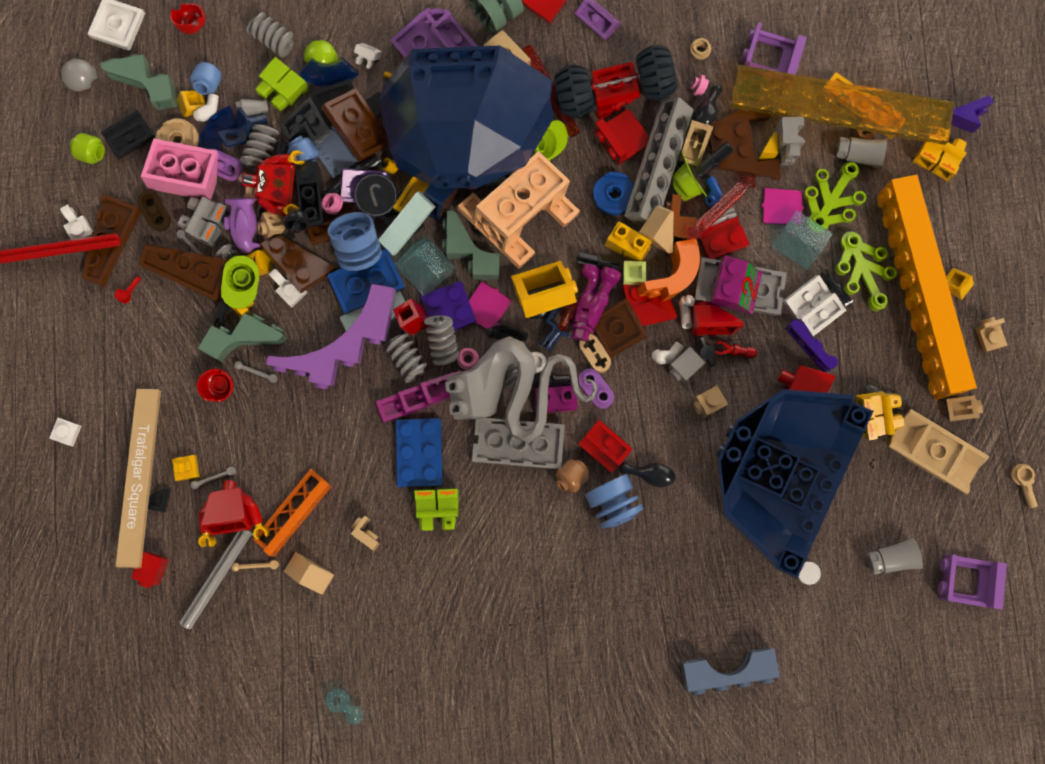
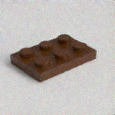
[321,88,389,162]

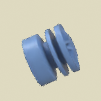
[328,212,382,271]
[585,474,644,530]

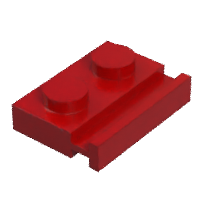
[697,216,750,259]
[578,420,633,474]

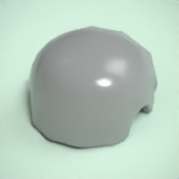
[61,58,97,92]

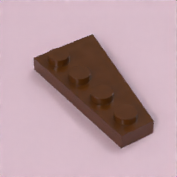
[81,193,141,288]
[138,244,229,301]

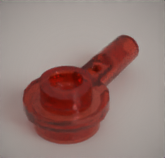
[558,297,579,331]

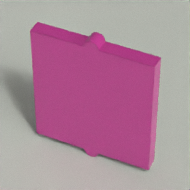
[761,188,804,226]
[469,282,512,329]

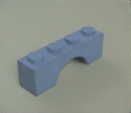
[680,647,780,695]

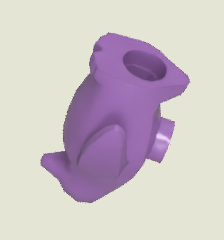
[224,197,260,254]

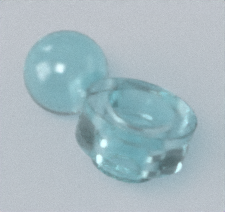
[326,689,364,725]

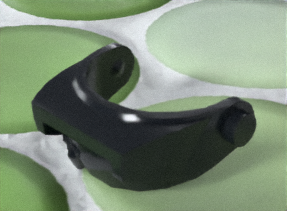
[486,322,528,347]

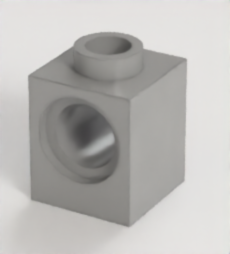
[668,347,705,384]

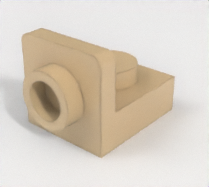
[257,212,287,241]
[975,317,1007,353]
[693,385,728,418]
[946,395,983,422]
[351,516,380,551]

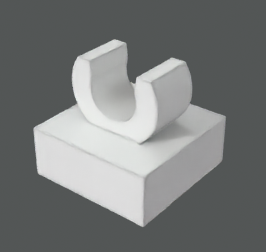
[354,43,382,69]

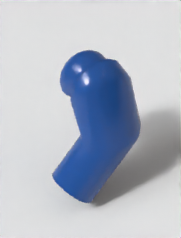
[705,176,723,208]

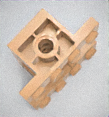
[457,151,580,269]

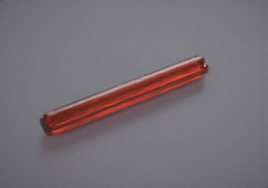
[522,45,580,138]

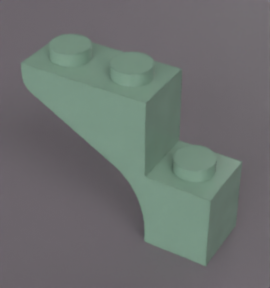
[100,54,178,111]
[442,211,499,280]
[198,313,287,363]

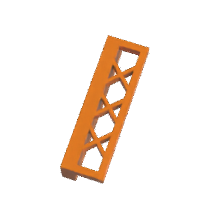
[253,469,332,557]

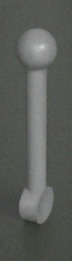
[176,230,202,254]
[234,361,278,383]
[190,467,236,489]

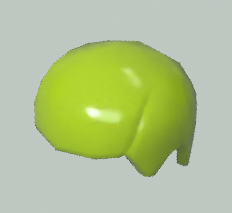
[303,40,339,75]

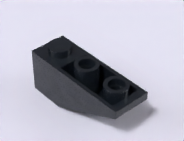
[295,161,324,227]

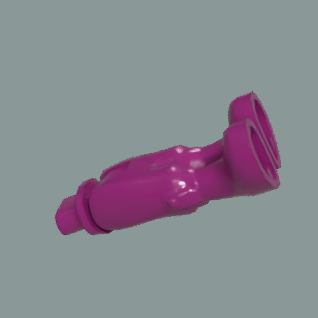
[571,264,621,342]

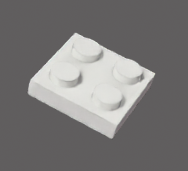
[88,0,145,51]

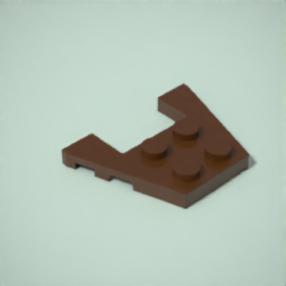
[709,99,781,180]

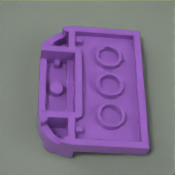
[390,8,478,58]

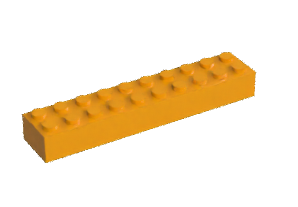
[877,175,977,400]

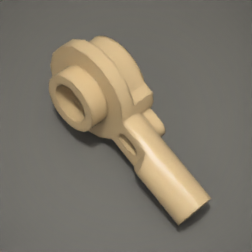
[1011,464,1038,508]

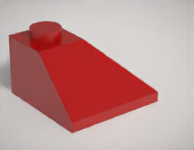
[691,302,744,336]

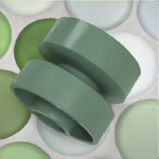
[468,0,524,34]

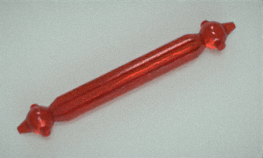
[687,175,756,240]

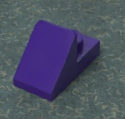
[943,95,994,133]

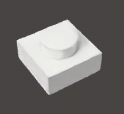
[49,418,82,447]

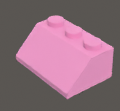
[141,139,218,201]

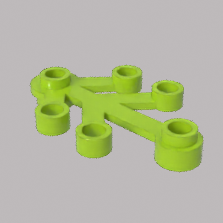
[804,162,866,234]
[835,231,897,311]

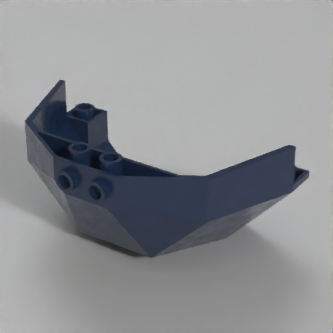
[379,45,554,189]
[716,389,874,579]

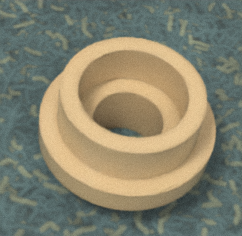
[690,38,711,60]

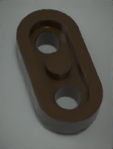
[137,190,171,232]

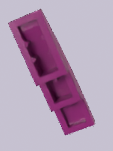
[374,370,461,424]

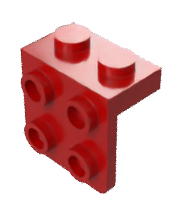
[594,110,650,166]

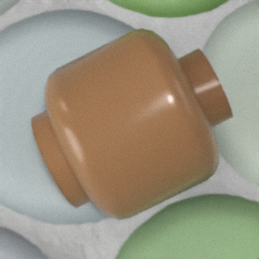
[556,460,589,493]

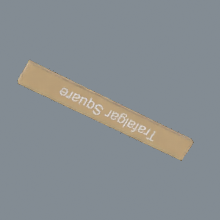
[115,389,161,568]

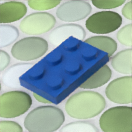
[327,249,406,314]
[396,418,443,487]

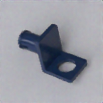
[218,107,268,148]
[539,307,572,352]

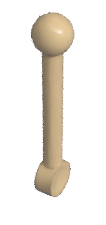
[231,560,279,572]

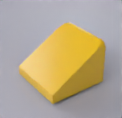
[177,90,206,117]
[758,132,779,161]
[246,250,273,276]
[946,268,974,300]

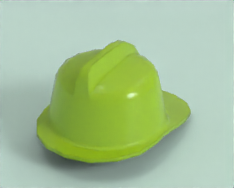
[532,120,568,161]
[673,151,707,201]
[221,256,259,309]

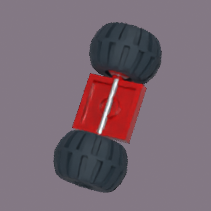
[554,45,677,119]

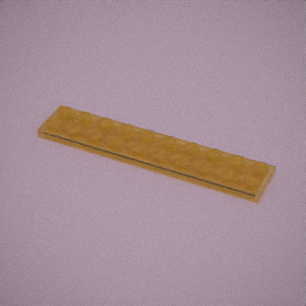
[730,65,954,145]

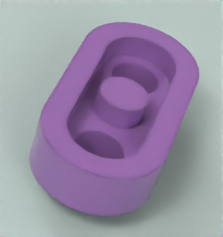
[210,149,243,181]
[578,369,614,409]

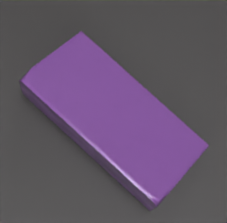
[574,0,621,40]

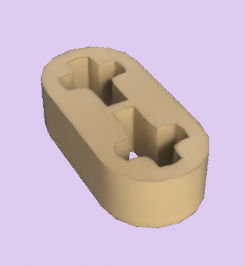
[579,334,611,373]

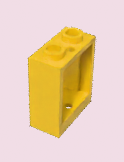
[511,261,578,318]

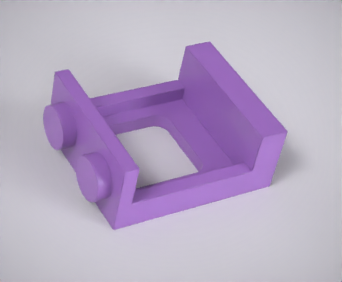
[741,23,807,84]
[938,554,1007,609]

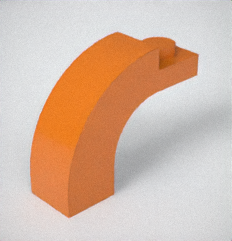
[637,239,700,301]

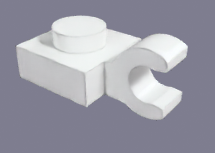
[60,204,93,240]
[269,269,307,308]

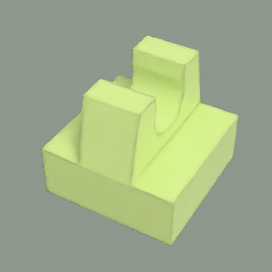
[623,261,646,285]

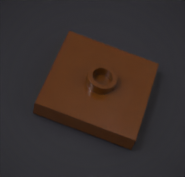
[594,298,649,358]

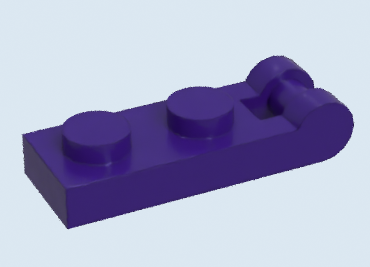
[784,319,838,372]

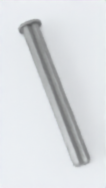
[180,530,253,629]

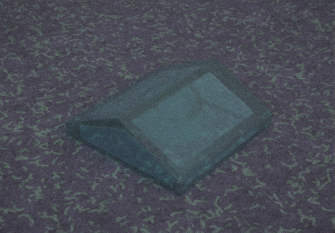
[771,210,833,270]
[395,237,456,295]

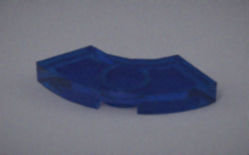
[298,58,359,87]
[198,106,237,152]

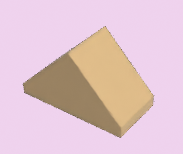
[679,120,713,166]
[639,206,674,254]
[284,552,334,595]

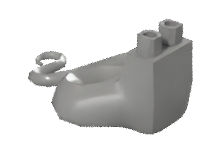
[445,336,598,443]

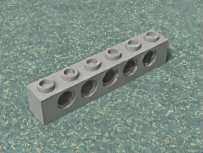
[624,97,694,227]

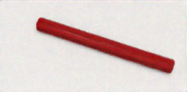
[0,233,121,264]

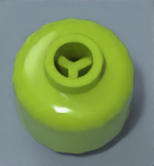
[69,133,105,164]

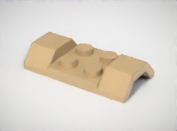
[888,409,989,495]

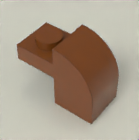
[665,194,697,243]

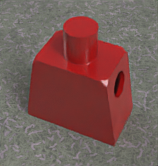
[777,366,836,393]

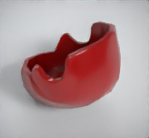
[170,3,206,35]
[196,369,234,402]

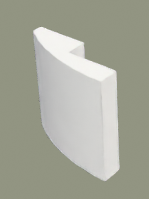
[783,275,847,336]

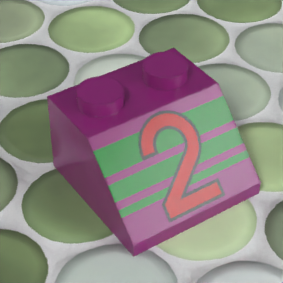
[709,256,762,315]

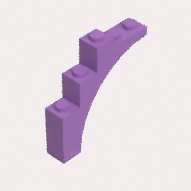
[266,284,397,389]

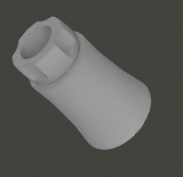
[836,137,887,170]
[867,538,923,574]

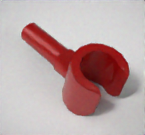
[114,276,141,303]

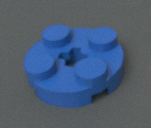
[593,172,634,216]

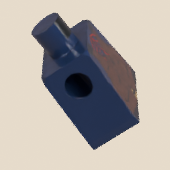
[423,185,460,223]

